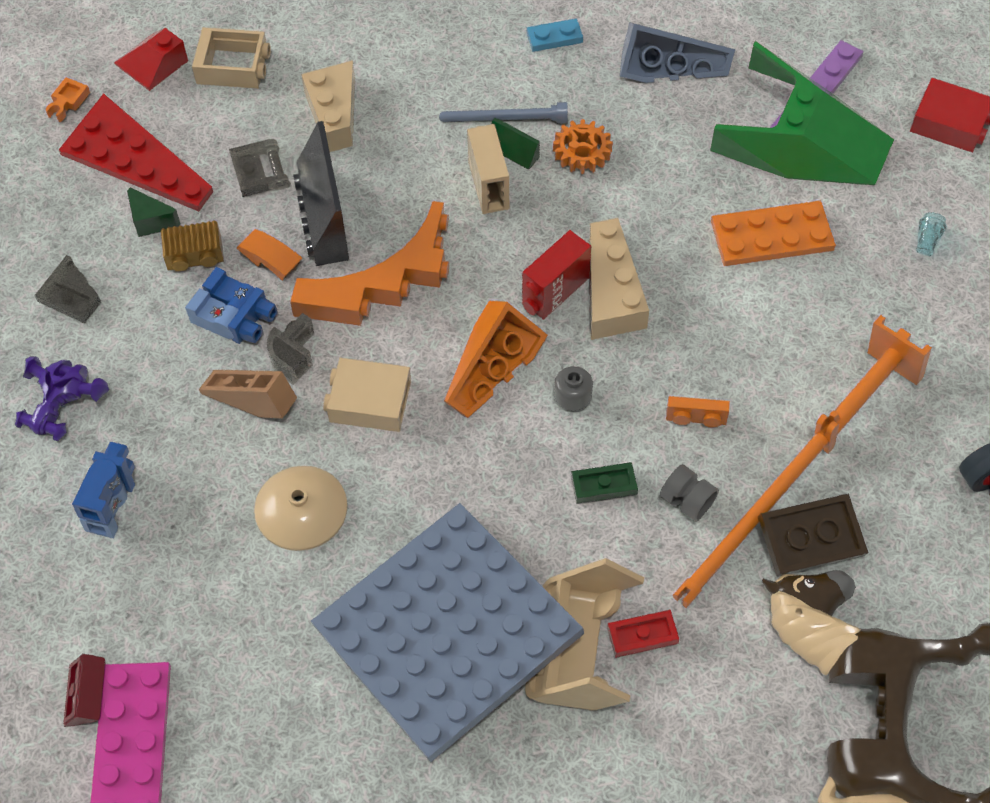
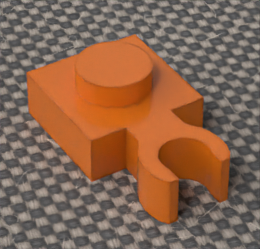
[46,77,90,122]

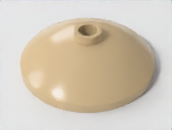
[254,466,347,551]

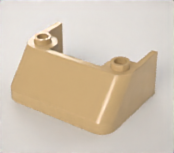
[525,558,644,710]

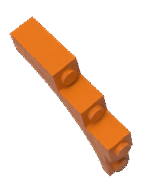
[290,201,450,326]

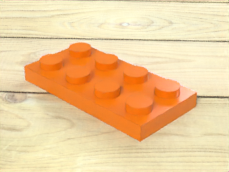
[711,200,836,266]

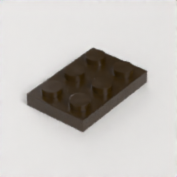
[758,493,869,577]

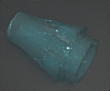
[916,212,947,256]

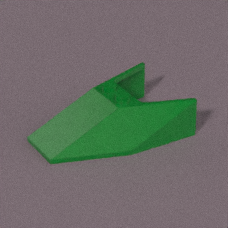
[710,41,894,186]

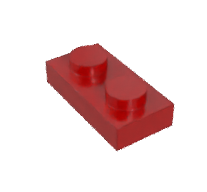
[607,609,679,658]

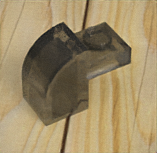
[267,313,314,385]

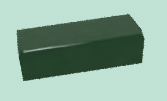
[491,118,540,170]

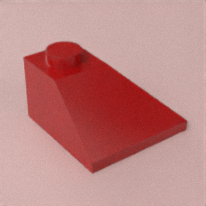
[114,28,188,91]

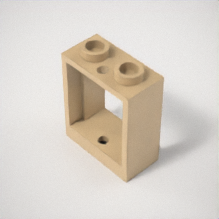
[192,27,271,89]

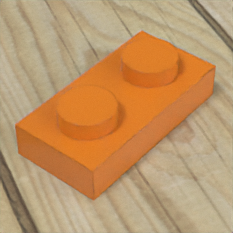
[666,396,730,427]

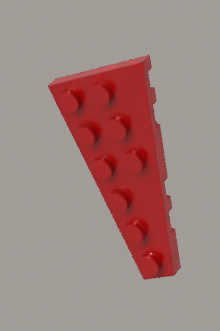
[59,93,213,212]

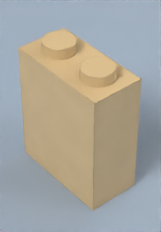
[467,124,510,214]
[323,357,411,432]

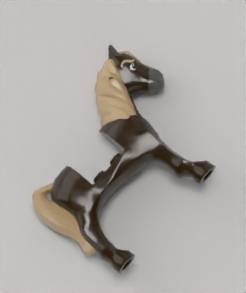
[762,570,990,803]

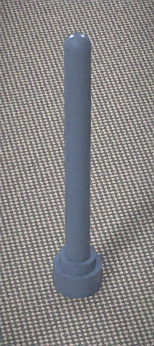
[439,102,568,124]

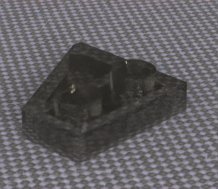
[35,255,101,323]

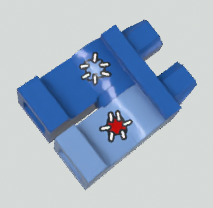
[185,267,278,344]
[72,442,135,539]

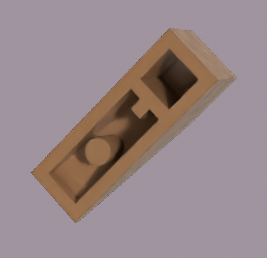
[199,370,297,418]

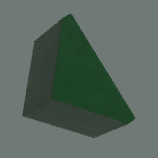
[127,187,181,237]

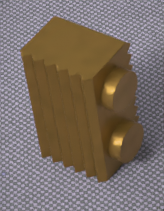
[161,220,224,271]

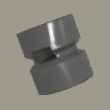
[660,464,719,522]

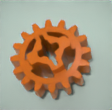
[553,119,613,174]

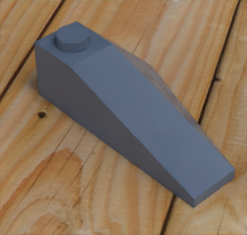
[619,22,736,83]

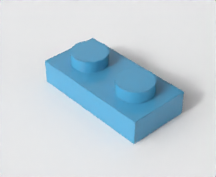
[526,18,583,52]

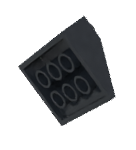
[293,121,349,266]

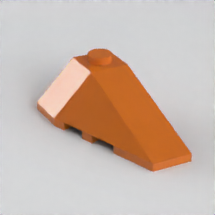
[444,301,548,418]

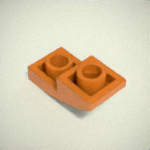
[237,229,302,281]

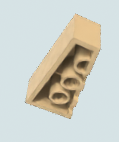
[589,218,649,340]

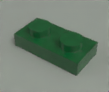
[571,462,638,504]

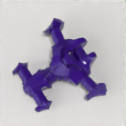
[15,356,109,441]

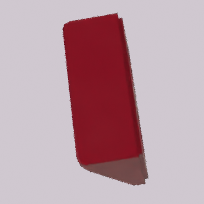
[63,654,105,727]

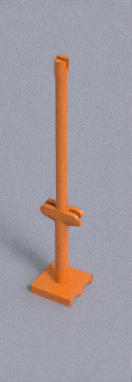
[673,315,932,608]

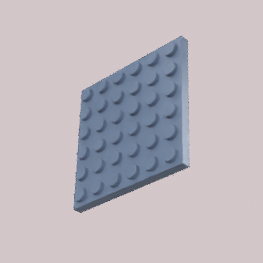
[311,503,585,763]

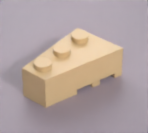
[301,60,355,152]

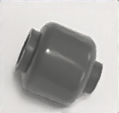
[554,366,593,411]

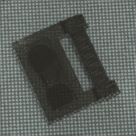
[229,139,291,197]

